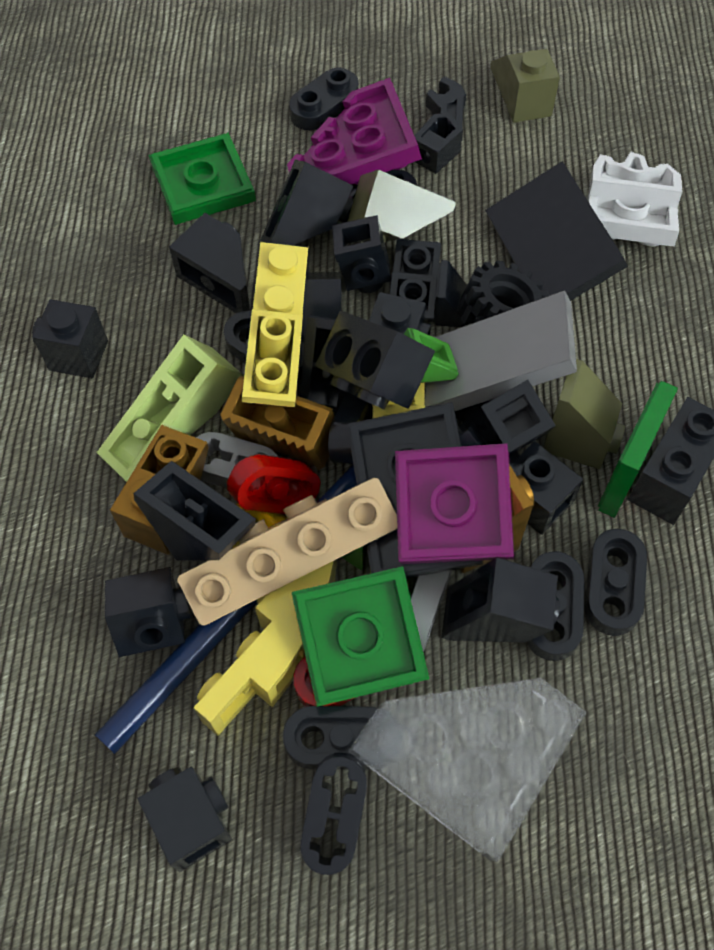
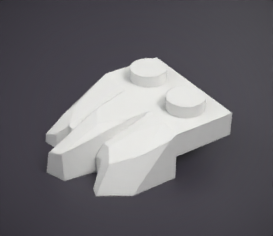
[587,152,682,247]

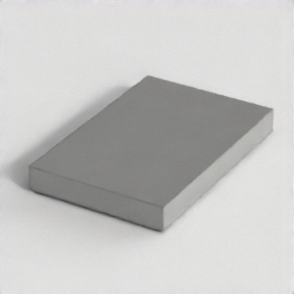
[425,291,577,411]

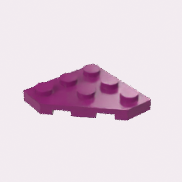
[287,78,422,184]

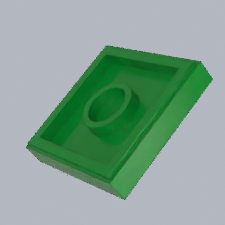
[148,133,256,225]
[598,381,678,518]
[291,566,430,707]

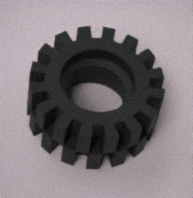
[458,260,550,325]

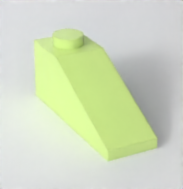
[96,334,244,482]

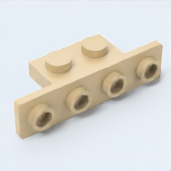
[178,478,397,626]

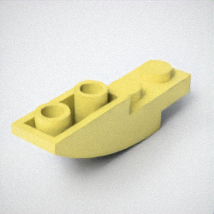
[242,242,308,407]
[193,559,337,736]

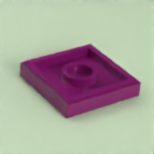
[395,443,514,564]

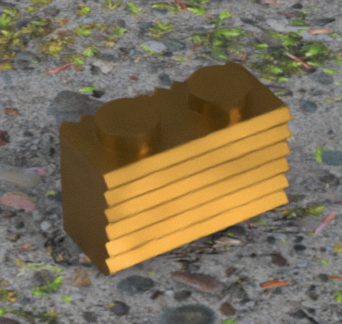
[221,376,335,470]

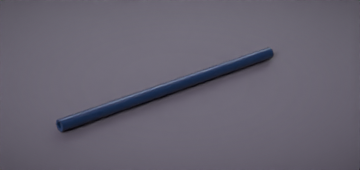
[94,388,426,754]

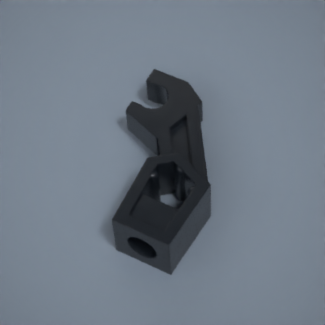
[414,76,466,174]

